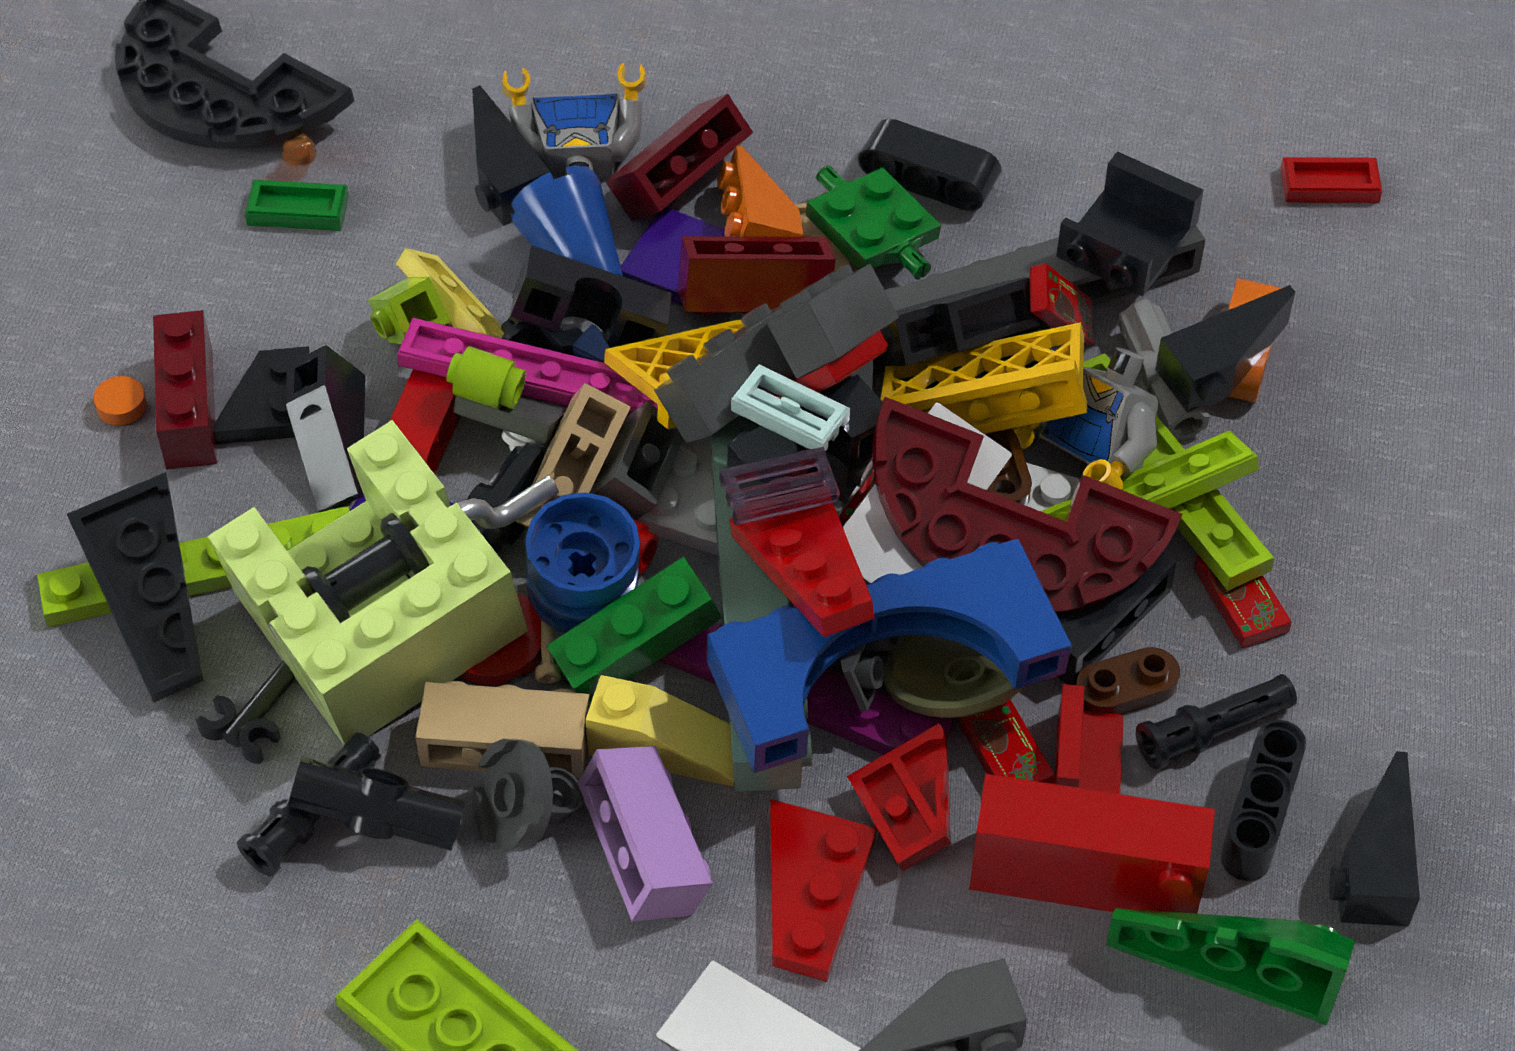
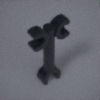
[196,661,296,764]

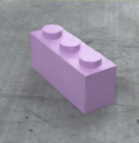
[578,746,712,922]

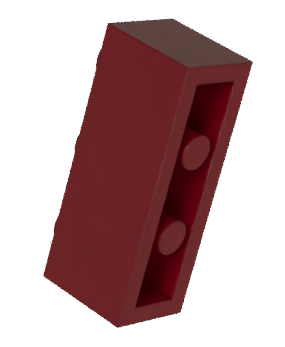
[605,93,754,221]
[677,236,836,316]
[153,310,217,470]

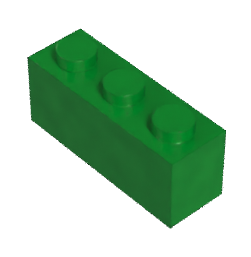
[546,556,722,705]

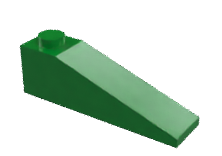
[1106,908,1355,1025]

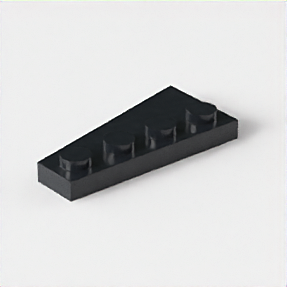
[67,472,204,703]

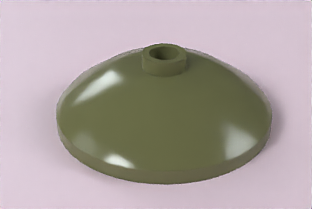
[883,635,1024,718]

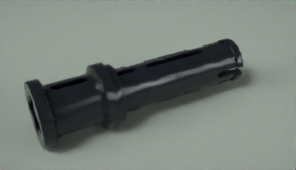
[1135,674,1297,769]
[237,732,381,876]

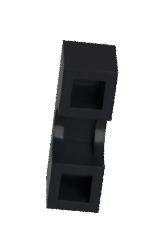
[510,245,671,348]
[727,374,882,507]

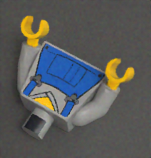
[502,63,647,180]
[1011,348,1159,490]

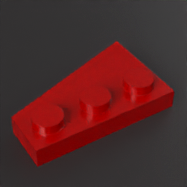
[770,798,877,982]

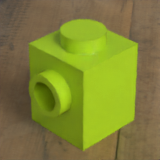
[368,277,451,344]

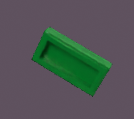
[245,179,349,231]

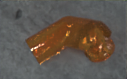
[281,133,316,167]

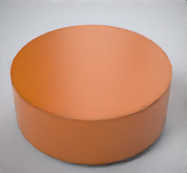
[93,376,147,426]

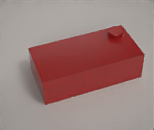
[969,773,1215,914]

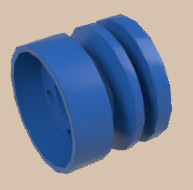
[525,492,640,633]

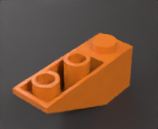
[717,145,804,237]

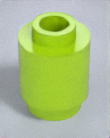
[446,346,527,410]

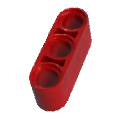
[389,369,461,474]

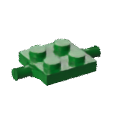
[805,165,941,280]

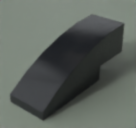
[880,277,1040,366]

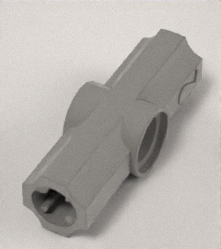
[1118,299,1210,441]

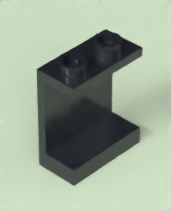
[1056,151,1204,297]

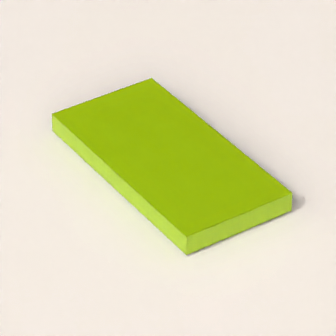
[335,919,578,1051]

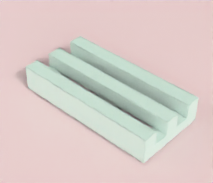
[731,364,850,456]

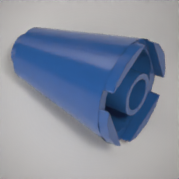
[510,166,623,276]

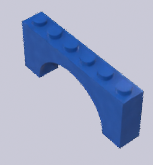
[707,539,1072,773]

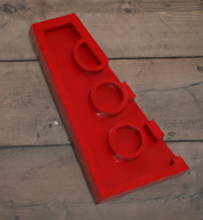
[729,485,875,637]

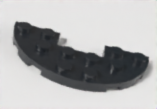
[115,0,355,149]

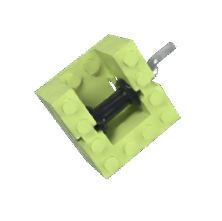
[208,420,559,745]

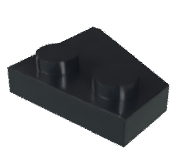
[214,346,310,445]

